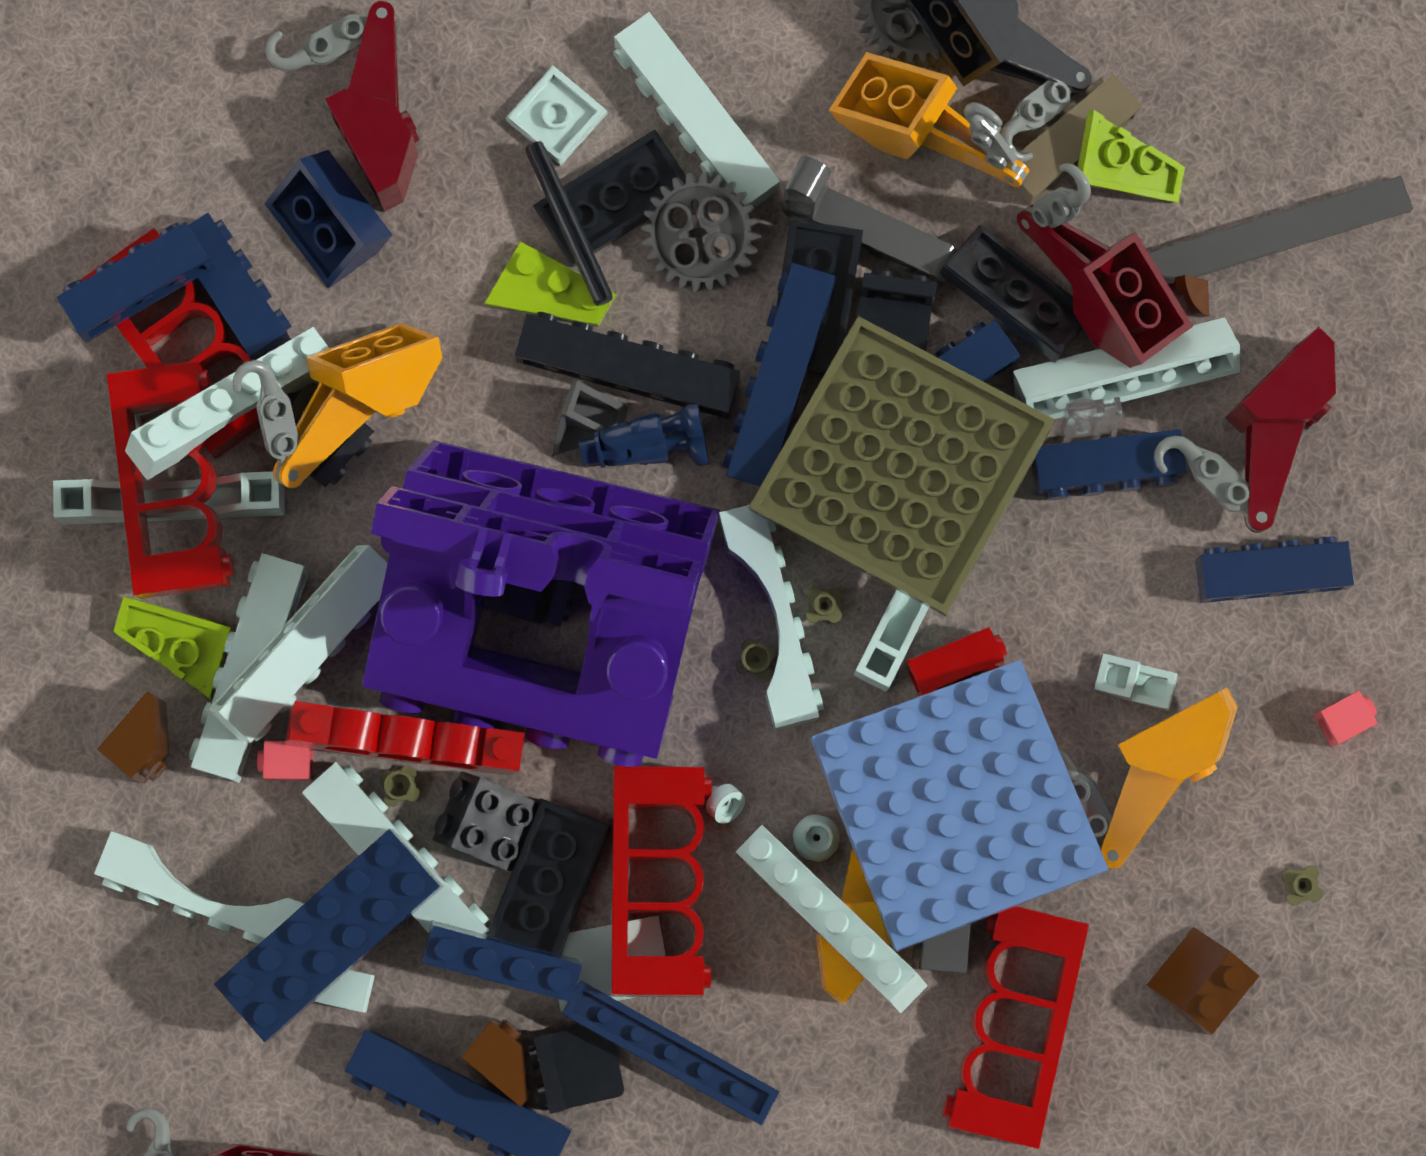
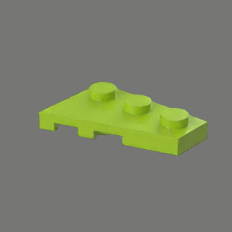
[1075,110,1185,203]
[484,241,616,327]
[113,596,233,699]

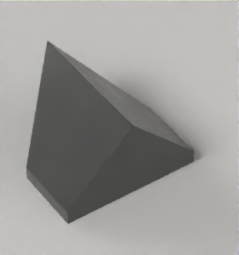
[552,380,628,456]

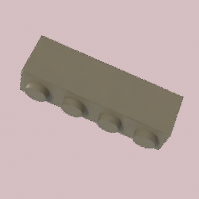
[1012,74,1142,206]

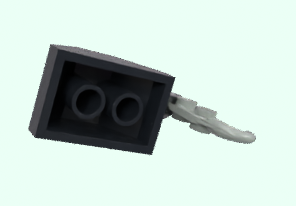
[905,0,1092,162]

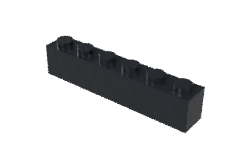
[515,312,740,419]

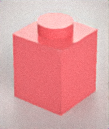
[1313,690,1378,747]
[257,741,314,781]

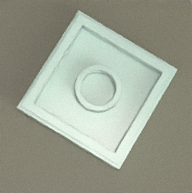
[505,65,608,166]

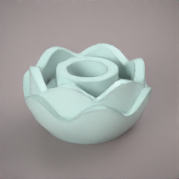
[793,814,840,862]

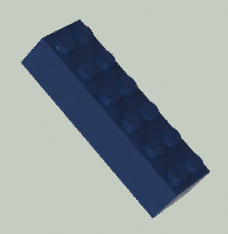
[214,829,444,1043]

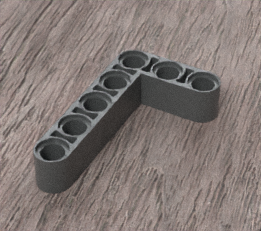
[782,156,957,286]

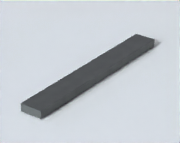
[1149,176,1413,286]

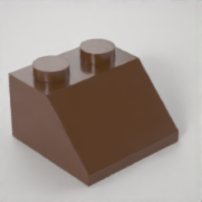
[97,691,169,784]
[1146,927,1259,1035]
[461,1019,529,1107]

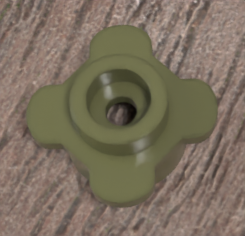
[806,587,843,624]
[735,639,777,680]
[380,766,421,807]
[1282,865,1323,906]

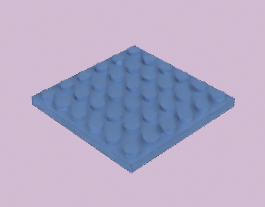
[810,660,1109,952]

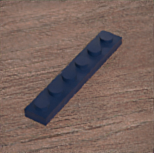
[561,980,780,1125]

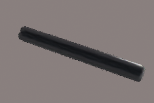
[525,141,613,306]

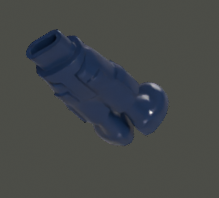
[579,403,709,468]

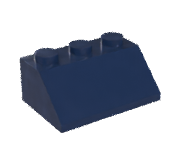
[264,150,393,288]

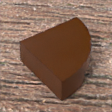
[1175,275,1209,318]

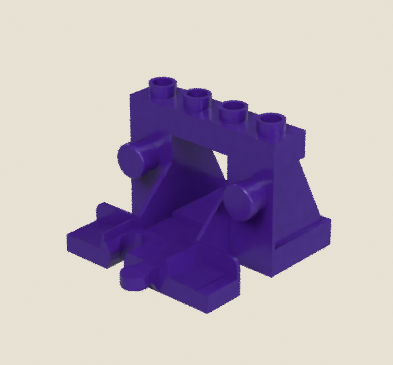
[362,440,720,767]

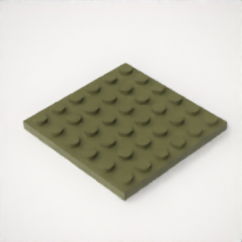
[749,316,1055,616]

